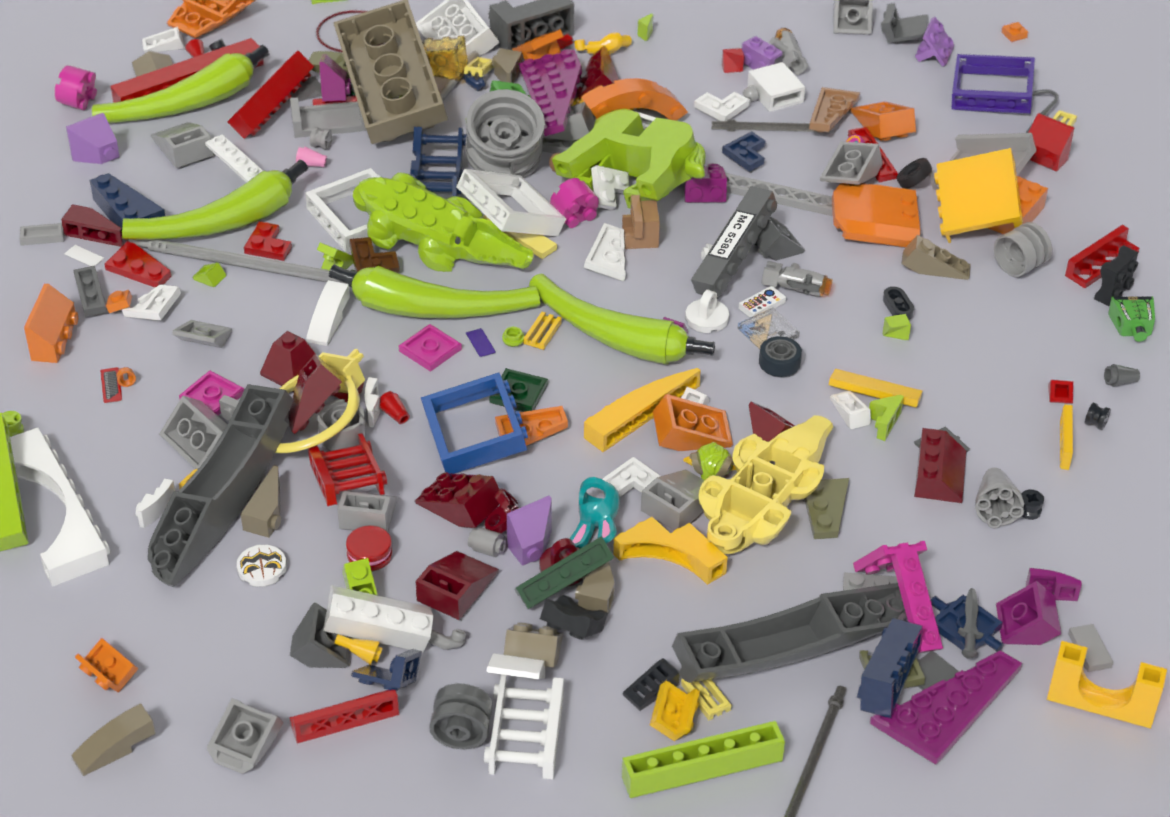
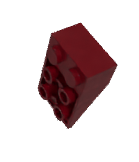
[289,354,342,434]
[415,472,499,528]
[415,551,499,620]

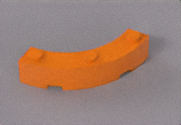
[581,78,688,121]

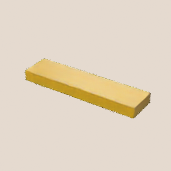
[829,368,923,408]

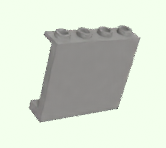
[929,133,1036,190]

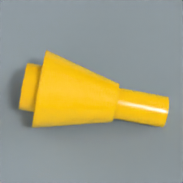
[334,634,383,665]

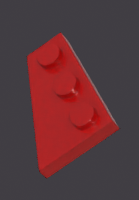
[104,240,171,288]

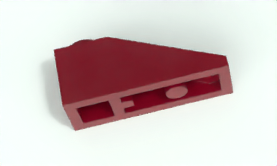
[61,204,124,247]

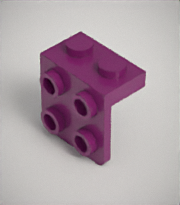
[684,163,727,202]

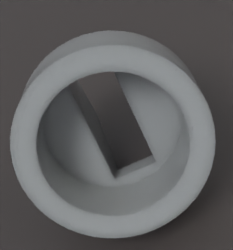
[743,85,759,102]

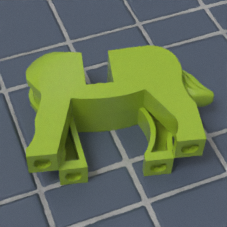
[552,109,706,208]

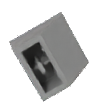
[337,491,397,532]

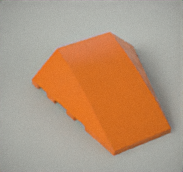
[167,0,256,38]

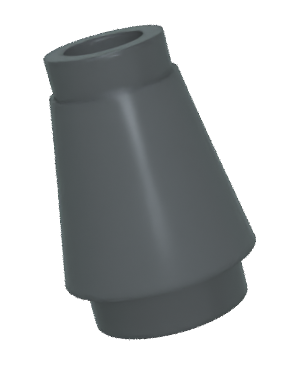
[1104,364,1140,386]

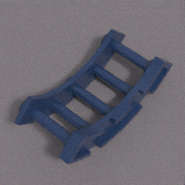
[410,127,467,197]

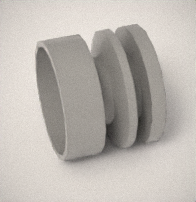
[994,222,1052,277]

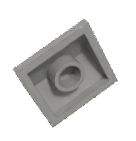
[172,320,232,348]

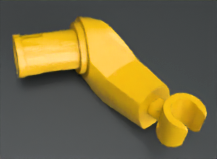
[574,32,632,55]

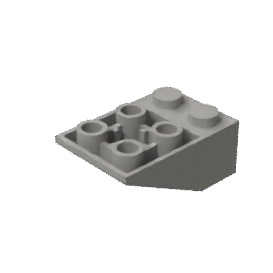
[151,122,213,168]
[641,469,705,531]

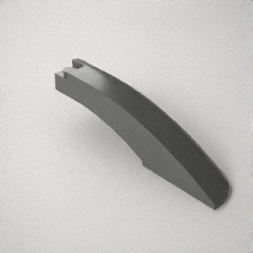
[148,384,294,587]
[672,583,906,683]

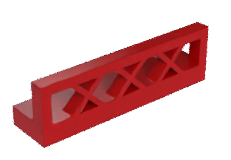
[1065,224,1140,288]
[289,690,399,744]

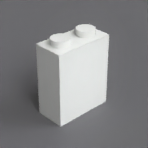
[747,62,805,112]

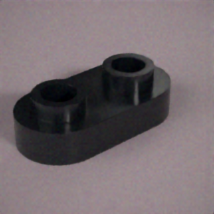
[883,286,914,320]

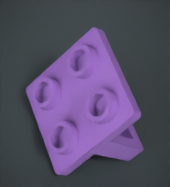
[915,17,954,67]

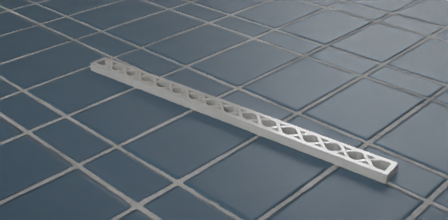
[542,138,833,216]

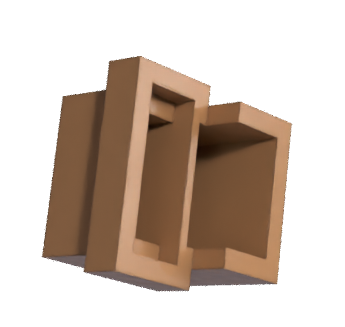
[622,195,660,249]

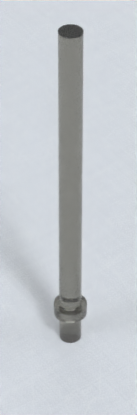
[784,686,846,817]

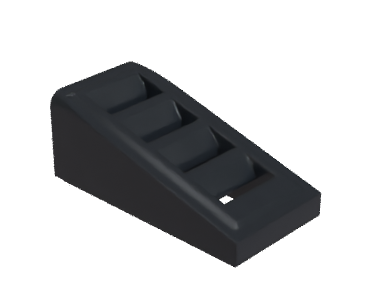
[623,658,679,711]

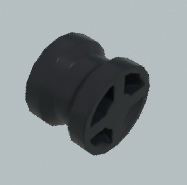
[1085,402,1111,430]
[1021,489,1044,520]

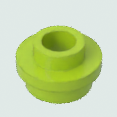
[502,326,524,347]

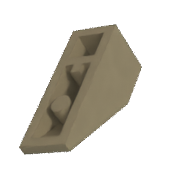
[241,465,281,538]

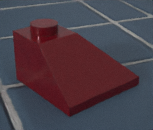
[260,331,316,392]
[748,401,795,442]

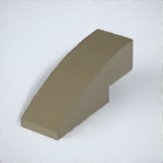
[71,703,155,776]

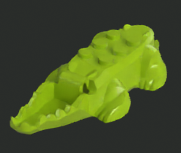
[352,172,534,272]

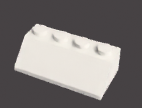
[323,585,433,652]

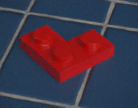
[244,221,292,261]

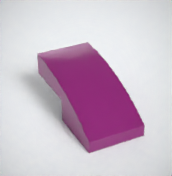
[1026,568,1082,601]

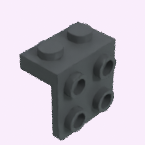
[881,3,929,43]

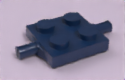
[930,595,1004,652]

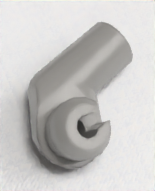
[429,629,466,650]

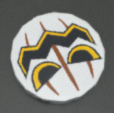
[236,545,287,587]

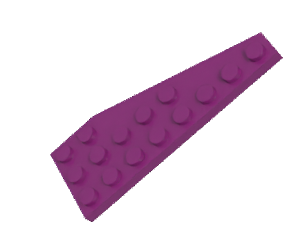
[519,49,582,136]

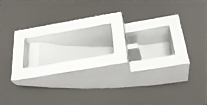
[306,280,350,346]

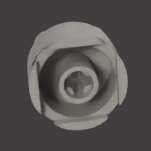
[317,399,366,451]

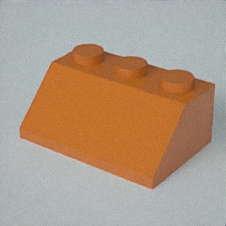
[24,283,79,363]

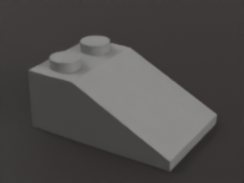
[527,102,595,141]
[820,141,882,184]

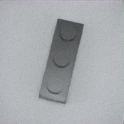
[73,265,107,317]

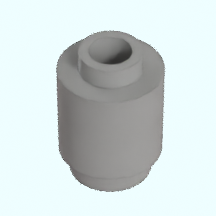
[468,527,506,557]

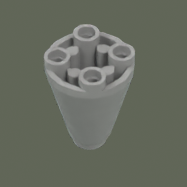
[975,468,1024,528]

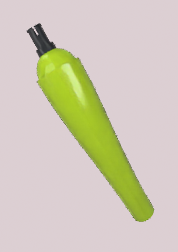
[92,45,269,123]
[122,159,308,240]
[329,264,540,319]
[529,273,715,365]

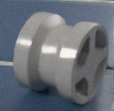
[310,127,332,150]

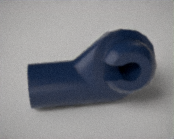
[463,72,486,91]

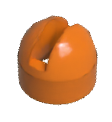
[116,367,136,387]

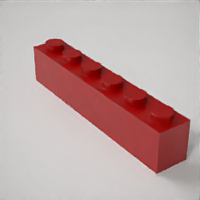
[227,50,314,139]

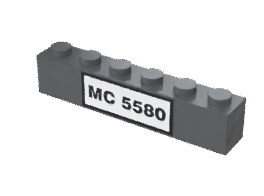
[691,186,777,299]

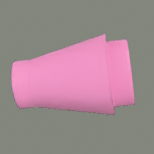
[296,146,327,167]

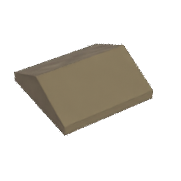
[132,51,173,77]

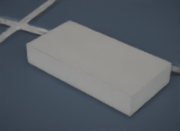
[19,223,64,246]
[1068,624,1113,672]

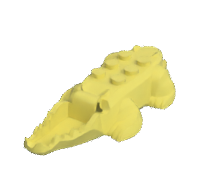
[699,415,833,554]

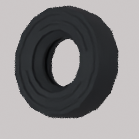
[897,158,932,189]

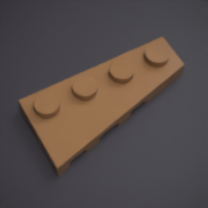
[809,87,860,132]

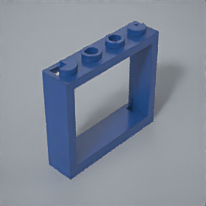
[420,372,528,474]

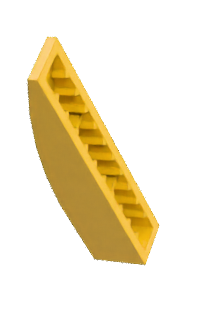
[584,368,701,452]

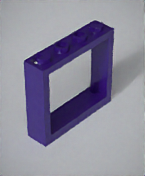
[951,54,1035,114]

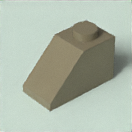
[492,48,522,83]

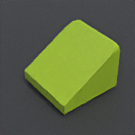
[637,13,653,41]
[192,263,226,287]

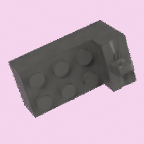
[488,0,574,50]

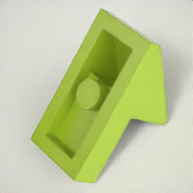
[317,242,353,270]
[869,395,904,441]

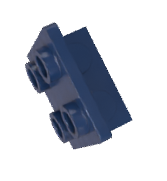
[351,649,422,691]

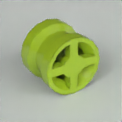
[2,411,24,437]

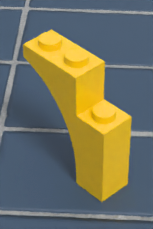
[613,517,728,585]

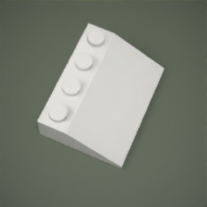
[416,0,500,65]

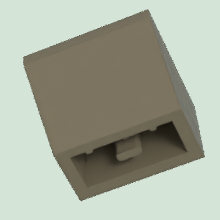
[503,622,563,667]

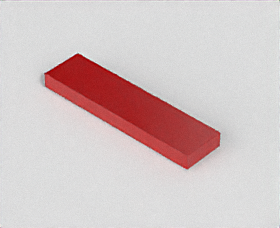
[848,127,898,182]

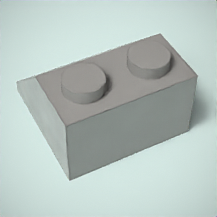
[833,0,873,35]

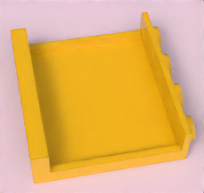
[934,148,1023,243]

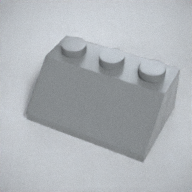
[159,396,227,469]

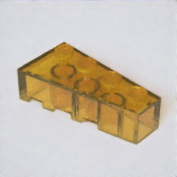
[422,35,468,81]

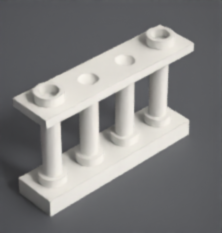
[484,674,564,779]

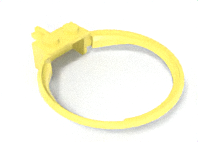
[275,349,365,453]

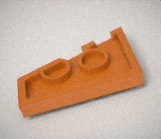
[495,406,568,446]

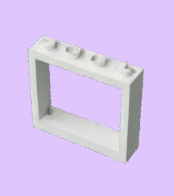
[305,168,381,253]
[456,169,566,236]

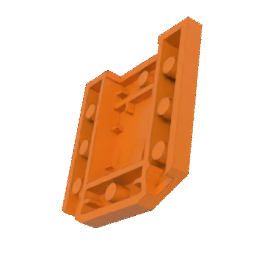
[832,183,920,247]

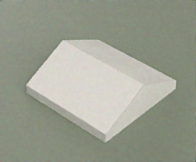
[487,653,545,679]

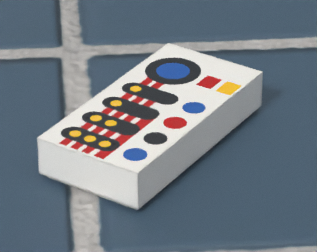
[739,286,786,320]

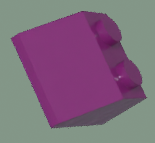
[319,54,352,101]
[996,581,1061,645]

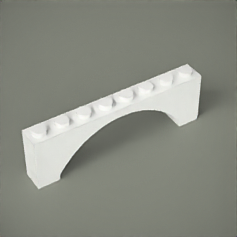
[10,428,110,587]

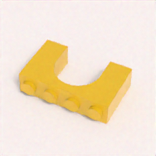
[1046,641,1167,729]

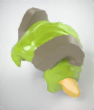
[683,442,736,480]

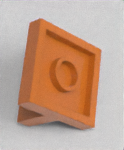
[512,29,564,60]

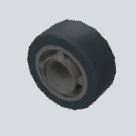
[759,336,802,377]

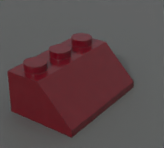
[914,428,966,503]

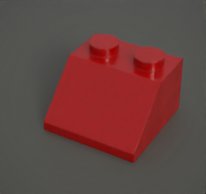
[1028,113,1075,172]

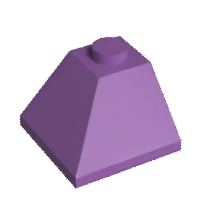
[66,113,120,164]
[507,495,552,566]

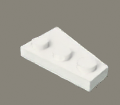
[584,223,625,281]

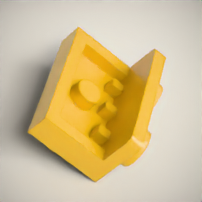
[650,681,700,741]

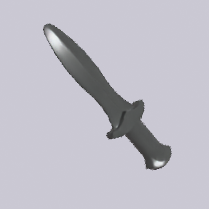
[958,588,983,659]

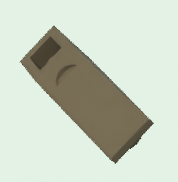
[901,235,971,280]
[575,562,615,616]

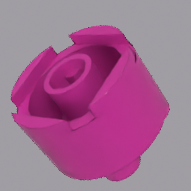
[55,65,97,110]
[550,178,599,228]

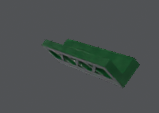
[515,536,615,610]

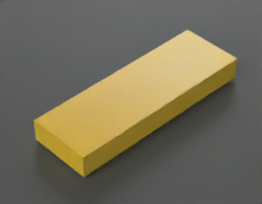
[1060,404,1073,470]

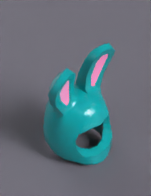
[569,477,620,549]

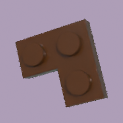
[349,237,400,273]

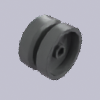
[430,683,492,750]

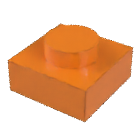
[1001,22,1028,42]
[106,290,132,313]

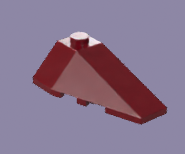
[576,45,619,100]

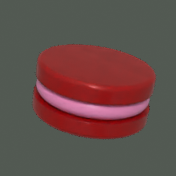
[346,525,392,571]

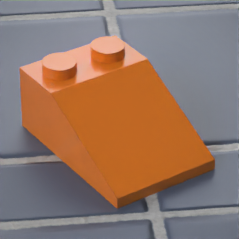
[851,101,916,141]
[653,394,733,451]

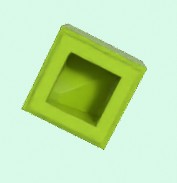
[882,314,911,340]

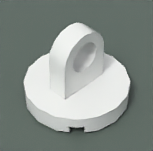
[685,290,729,333]

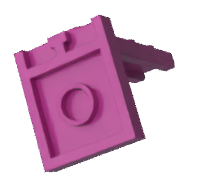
[853,541,943,653]

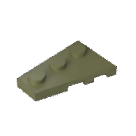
[804,478,849,539]

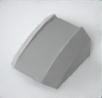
[207,698,283,774]

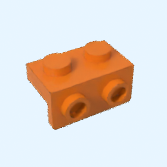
[75,638,139,693]

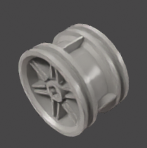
[465,89,545,178]

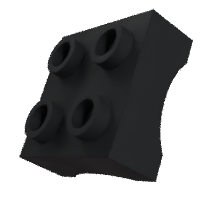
[1094,245,1138,306]
[540,594,608,639]

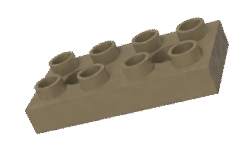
[333,0,448,145]

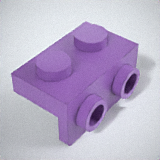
[742,36,782,70]

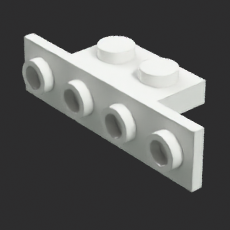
[205,135,263,182]

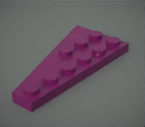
[870,650,1022,765]

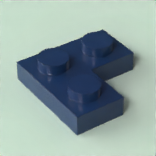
[722,131,766,172]

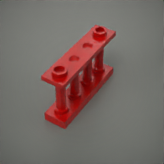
[308,433,387,506]

